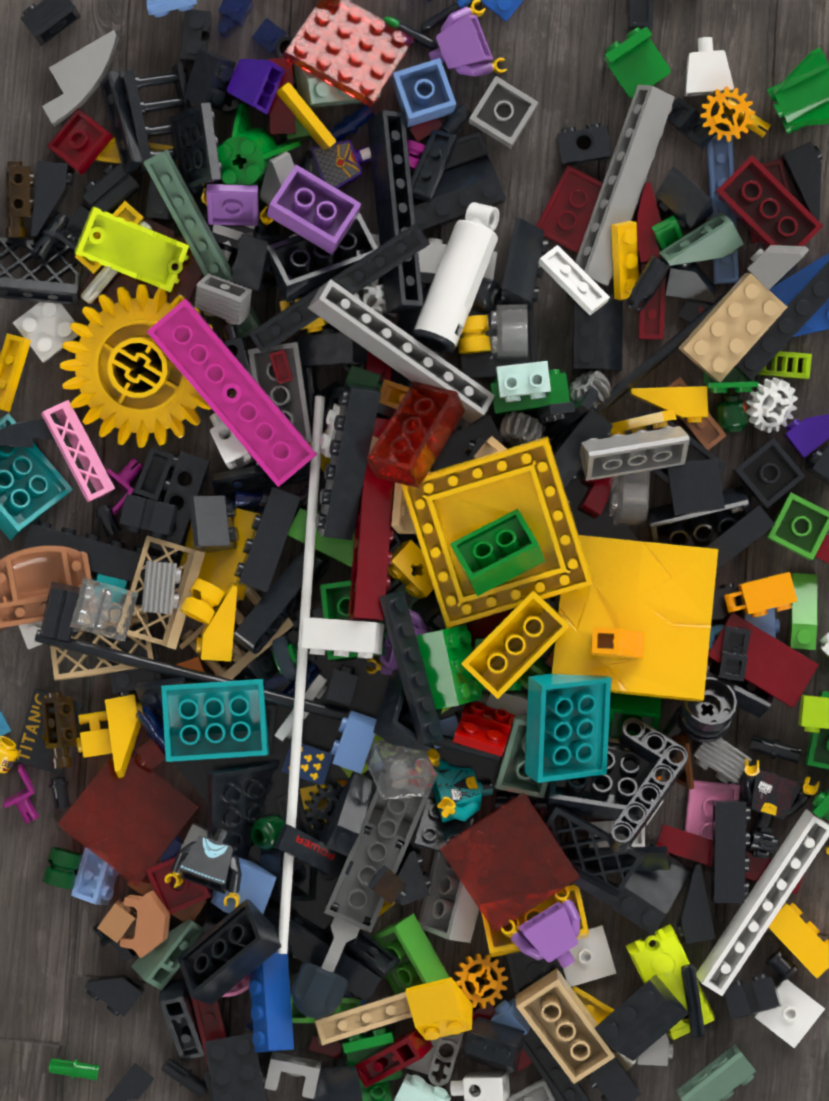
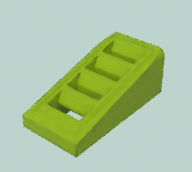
[758,351,812,380]

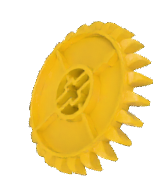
[60,284,213,448]

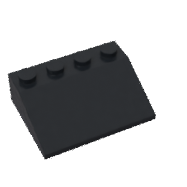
[546,737,658,825]

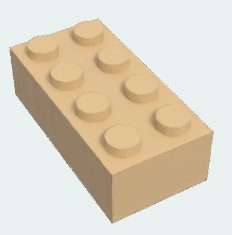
[678,273,787,383]
[516,968,615,1084]

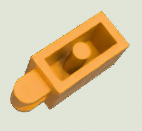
[724,572,798,618]

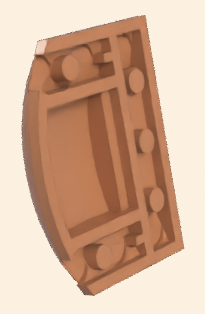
[0,546,97,628]

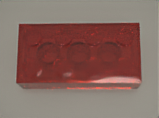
[367,381,465,489]

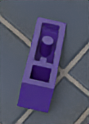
[783,414,829,458]

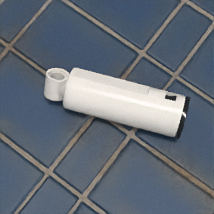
[412,202,499,353]

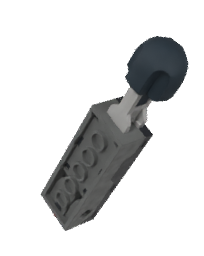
[292,767,431,1019]

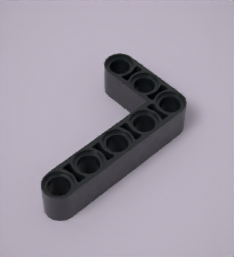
[608,718,688,852]

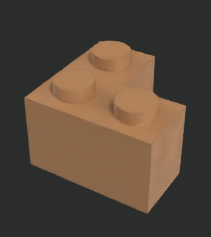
[97,898,137,951]

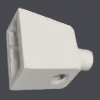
[684,37,734,97]
[209,413,254,470]
[450,1070,510,1101]

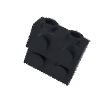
[105,635,163,697]

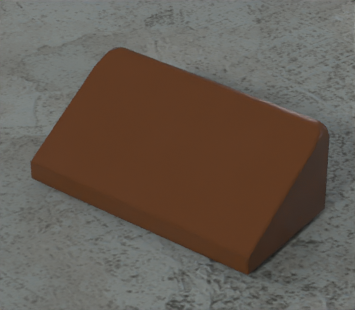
[671,732,694,790]

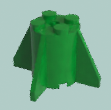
[767,47,829,134]
[217,102,302,203]

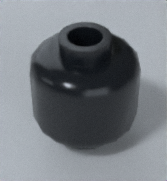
[472,277,502,312]

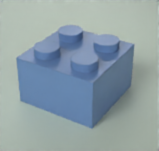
[391,58,456,128]

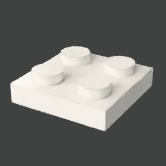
[13,302,79,363]

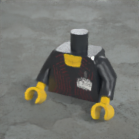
[740,759,820,828]

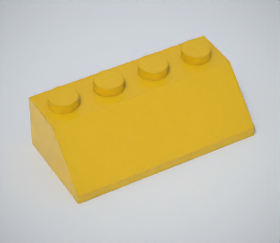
[461,591,570,699]

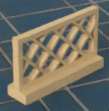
[118,535,205,650]
[50,605,154,681]

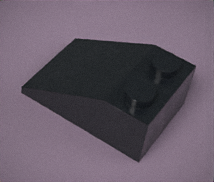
[609,842,692,935]

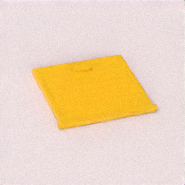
[179,508,260,600]

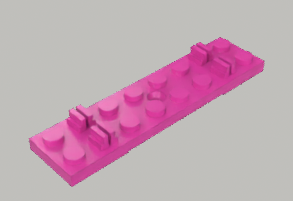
[147,299,317,487]

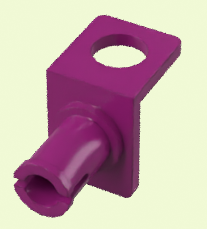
[106,458,143,515]
[3,764,39,824]

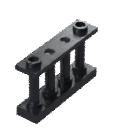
[119,62,191,174]

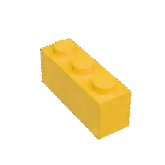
[768,902,829,979]

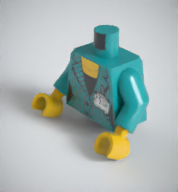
[423,748,493,822]

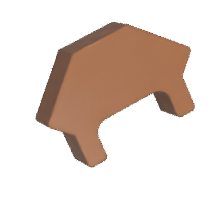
[120,891,170,958]

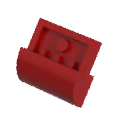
[453,702,516,757]

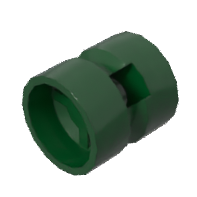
[42,847,83,890]

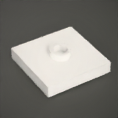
[563,924,616,987]
[754,979,825,1048]

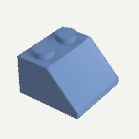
[211,858,277,914]

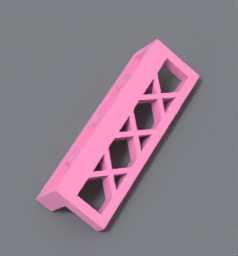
[41,400,115,502]

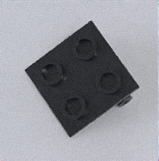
[414,798,475,858]

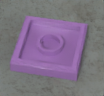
[206,184,259,226]

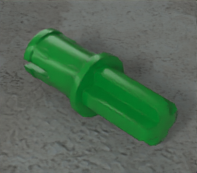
[48,1058,100,1081]

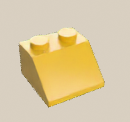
[405,977,473,1041]

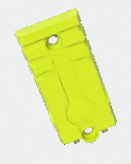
[75,207,189,293]
[626,924,715,1040]

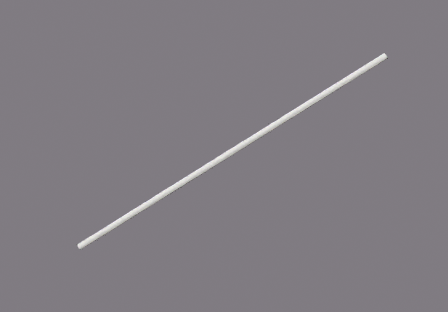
[277,396,325,954]

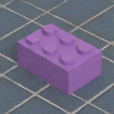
[267,165,361,255]

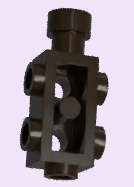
[5,161,34,238]
[39,692,77,769]

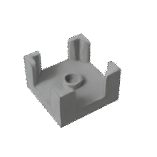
[264,1052,322,1099]

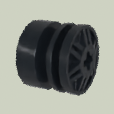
[678,677,737,743]

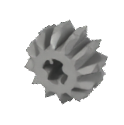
[568,370,612,408]
[499,411,543,446]

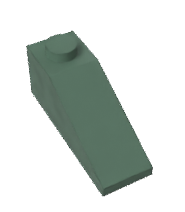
[659,212,744,266]
[131,919,206,991]

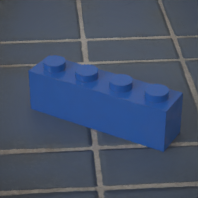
[249,951,294,1052]

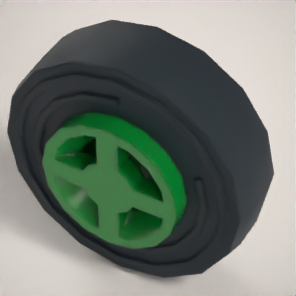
[272,636,297,682]

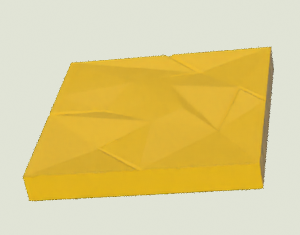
[400,437,593,629]
[552,535,718,702]

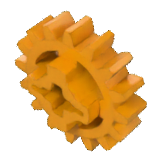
[700,87,755,142]
[454,954,508,1008]

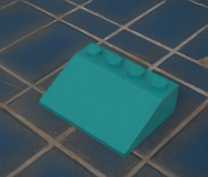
[0,413,73,541]
[525,674,611,783]
[161,679,269,762]

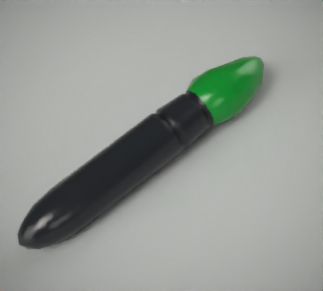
[383,17,438,49]

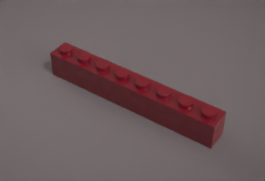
[348,418,400,623]

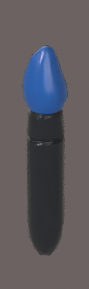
[420,0,473,31]

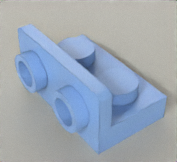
[71,847,122,905]

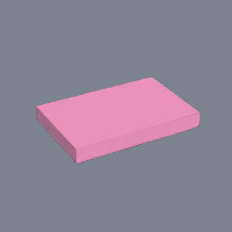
[684,780,740,840]

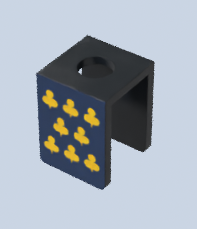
[281,742,334,785]

